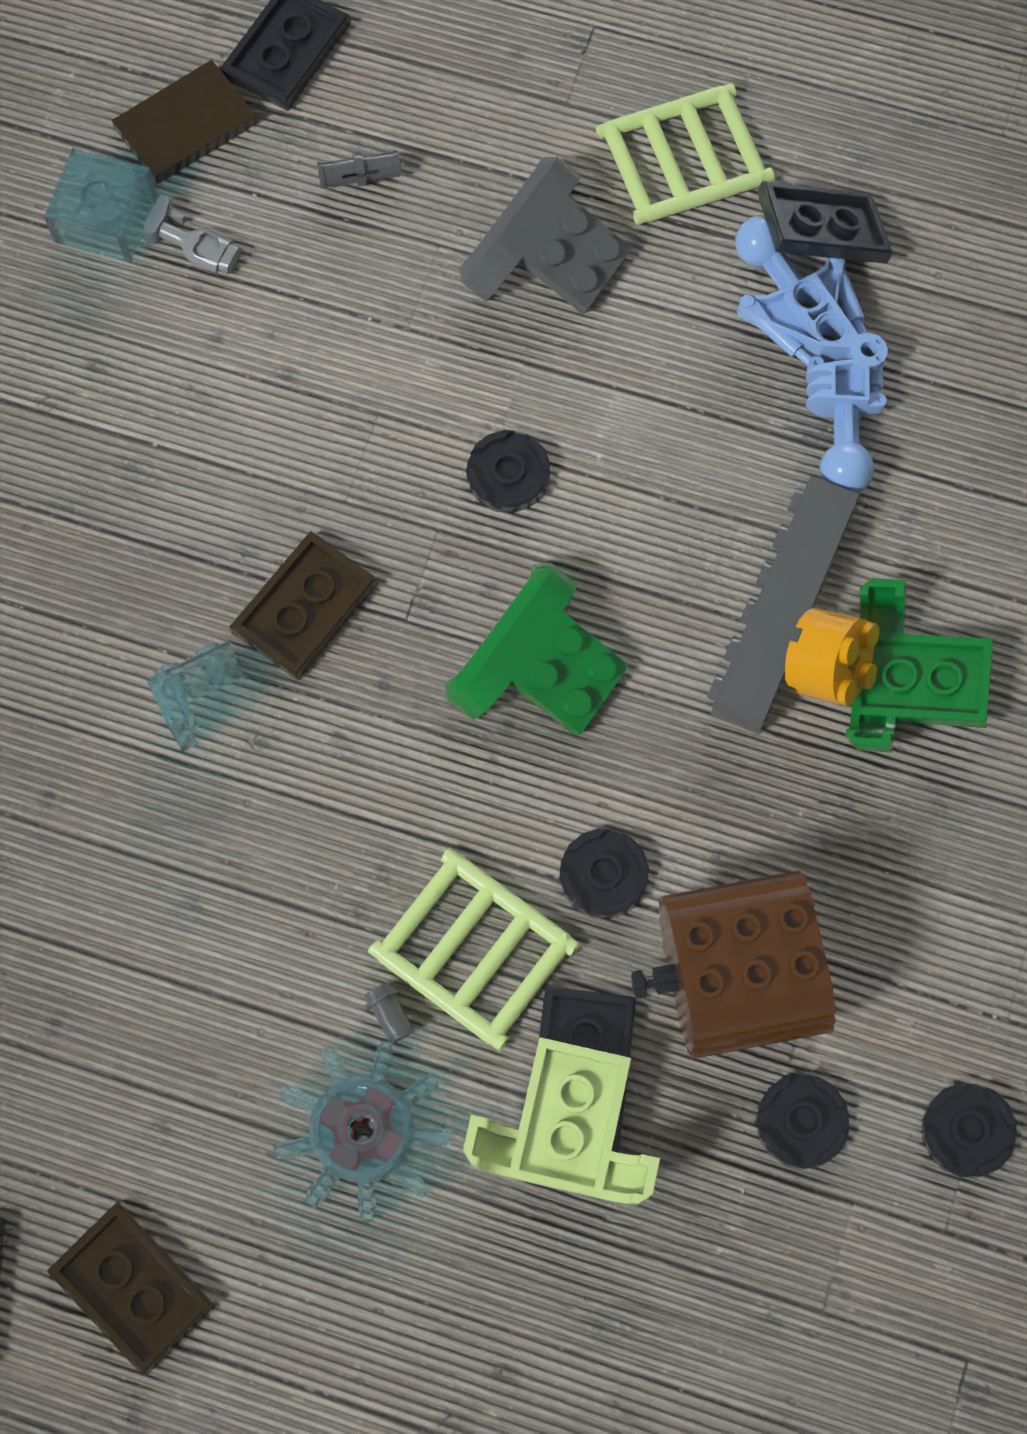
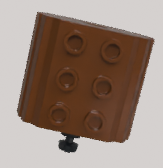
[631,871,836,1059]

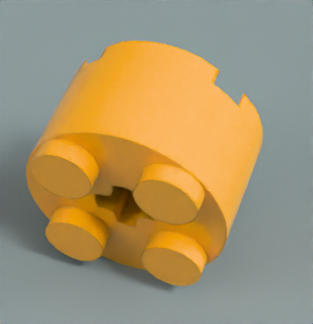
[785,608,879,706]

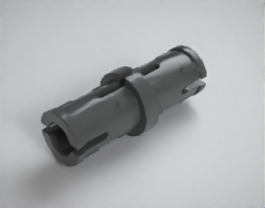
[317,150,401,189]

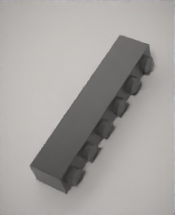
[707,475,859,734]

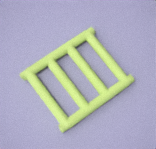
[596,83,775,225]
[368,848,580,1051]

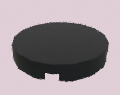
[466,430,550,513]
[559,828,649,919]
[755,1074,850,1170]
[921,1083,1017,1178]

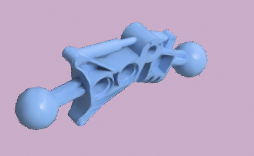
[735,215,888,493]

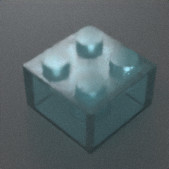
[44,148,158,262]

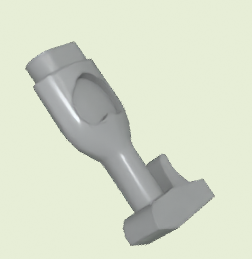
[143,194,242,274]

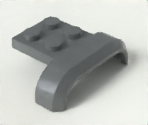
[459,156,632,314]

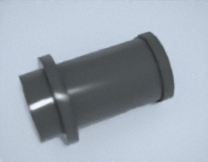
[364,982,416,1045]

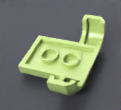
[463,1037,660,1205]

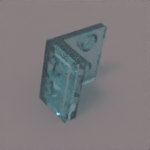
[146,642,243,752]

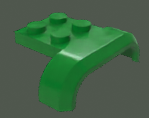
[445,563,629,736]
[845,578,993,753]

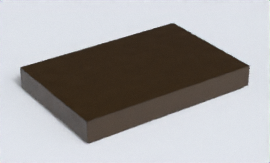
[112,59,257,184]
[229,531,379,681]
[47,1202,215,1376]

